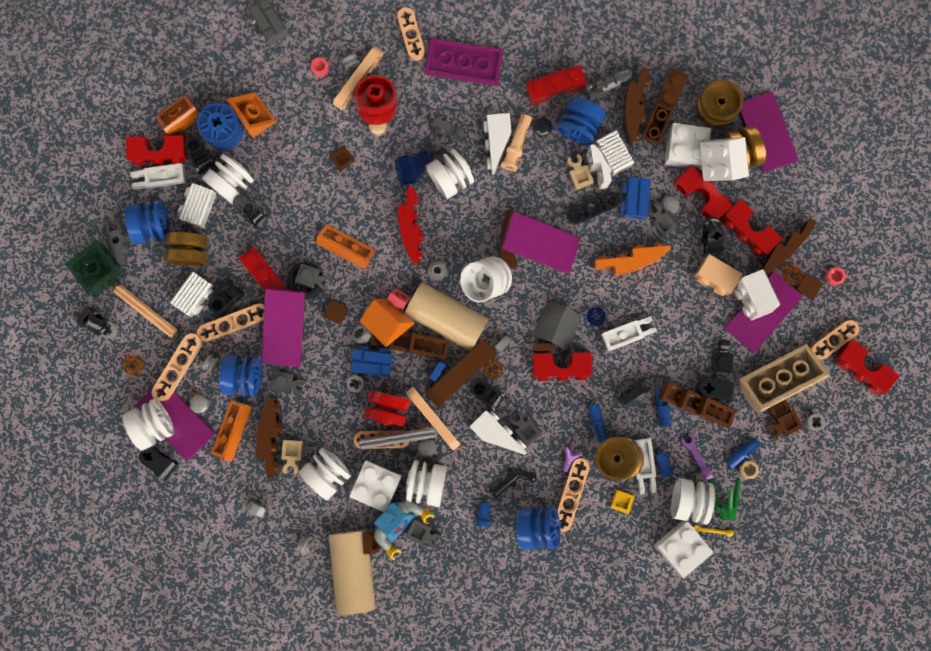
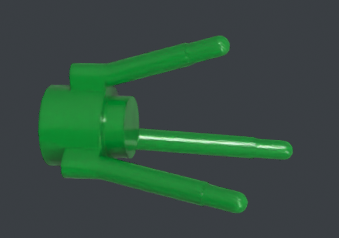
[708,478,741,520]

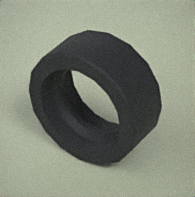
[287,262,325,300]

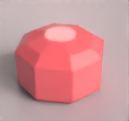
[310,57,329,77]
[825,266,846,286]

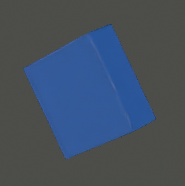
[429,362,446,382]

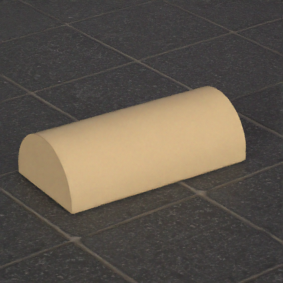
[405,282,489,351]
[739,344,829,413]
[328,529,376,615]

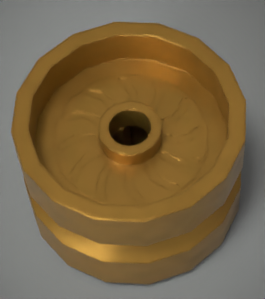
[696,80,744,128]
[723,125,766,169]
[163,232,209,266]
[595,437,644,481]

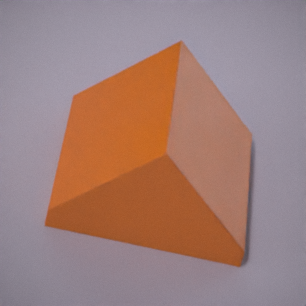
[227,92,277,138]
[155,95,200,136]
[360,299,414,347]

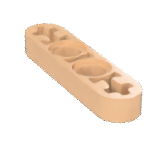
[333,47,384,110]
[197,303,264,342]
[152,333,202,401]
[405,387,461,451]
[557,458,589,532]

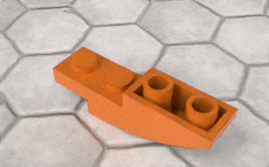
[593,243,671,276]

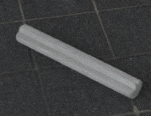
[359,427,436,449]

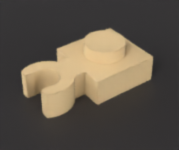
[567,154,594,190]
[281,440,303,474]

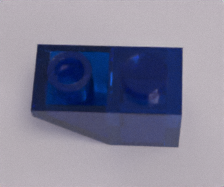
[395,151,433,186]

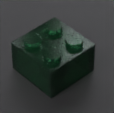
[65,240,126,297]

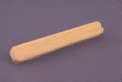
[113,284,177,337]

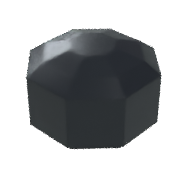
[534,118,552,138]

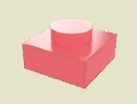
[387,288,412,309]

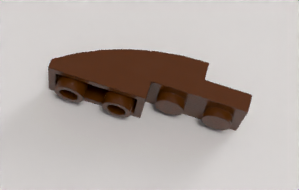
[623,67,651,146]
[641,68,689,146]
[256,398,283,478]

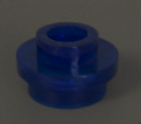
[587,307,606,326]

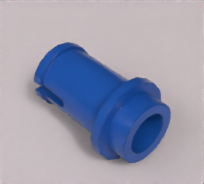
[655,452,675,478]
[475,502,491,527]

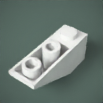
[483,113,511,174]
[469,410,527,455]

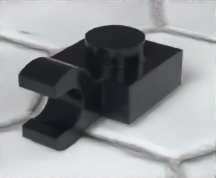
[711,339,733,373]
[618,378,652,406]

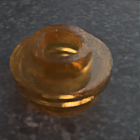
[784,266,803,285]
[123,356,143,375]
[484,360,503,379]

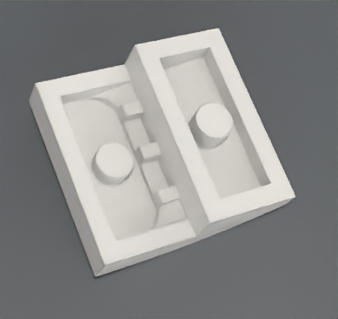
[586,145,612,190]

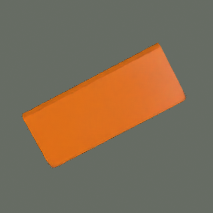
[316,224,376,269]
[211,399,252,461]

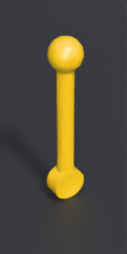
[693,525,733,537]

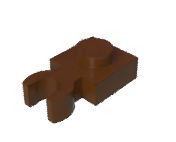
[765,410,803,439]

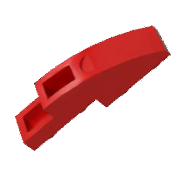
[398,187,424,266]

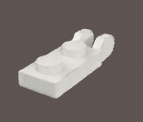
[130,163,185,190]
[601,317,657,352]
[635,438,657,494]

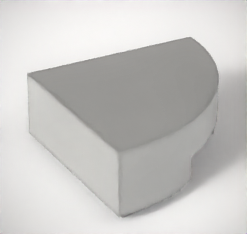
[495,335,512,353]

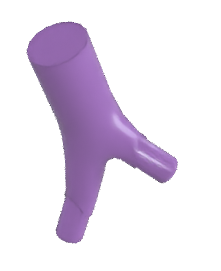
[561,441,582,472]

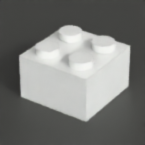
[664,123,711,170]
[700,137,749,181]
[734,269,780,321]
[349,460,402,512]
[654,520,714,578]

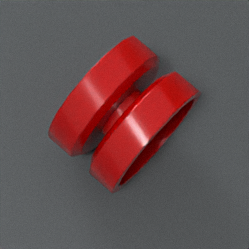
[354,75,397,125]
[363,390,411,427]

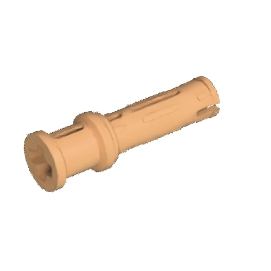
[501,114,532,172]

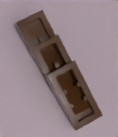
[759,219,817,275]
[369,332,450,360]
[425,339,497,408]
[658,381,736,429]

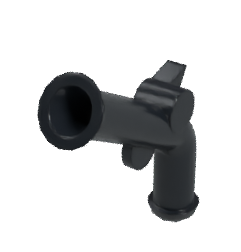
[489,467,537,500]

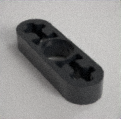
[567,192,619,225]

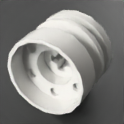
[426,148,474,200]
[201,154,254,205]
[460,256,512,302]
[122,399,174,450]
[299,448,352,500]
[406,460,447,507]
[671,478,715,524]

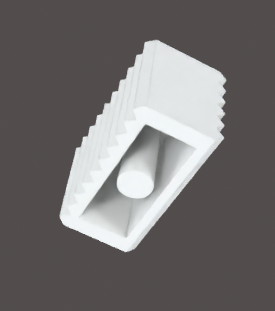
[594,130,634,176]
[178,183,216,229]
[170,271,215,317]

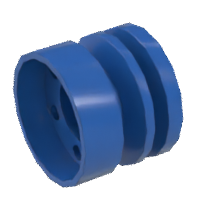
[556,97,606,146]
[197,103,244,150]
[125,200,170,245]
[220,354,263,397]
[517,507,561,550]

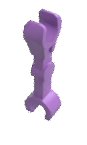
[681,434,713,480]

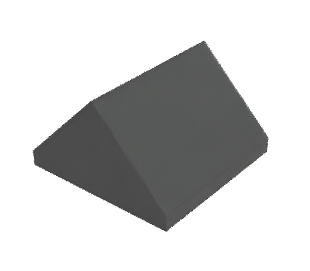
[532,301,582,351]

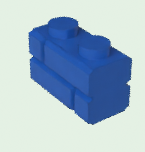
[620,177,651,220]
[351,346,393,377]

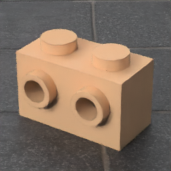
[694,254,742,296]

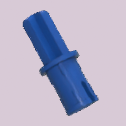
[654,388,672,427]
[587,404,609,443]
[724,438,761,470]

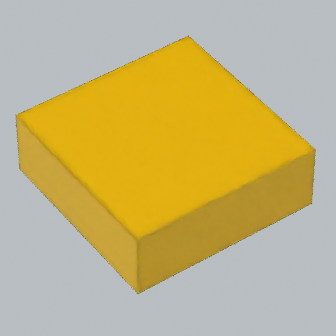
[610,489,635,514]

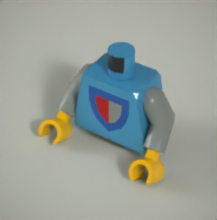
[374,500,434,560]

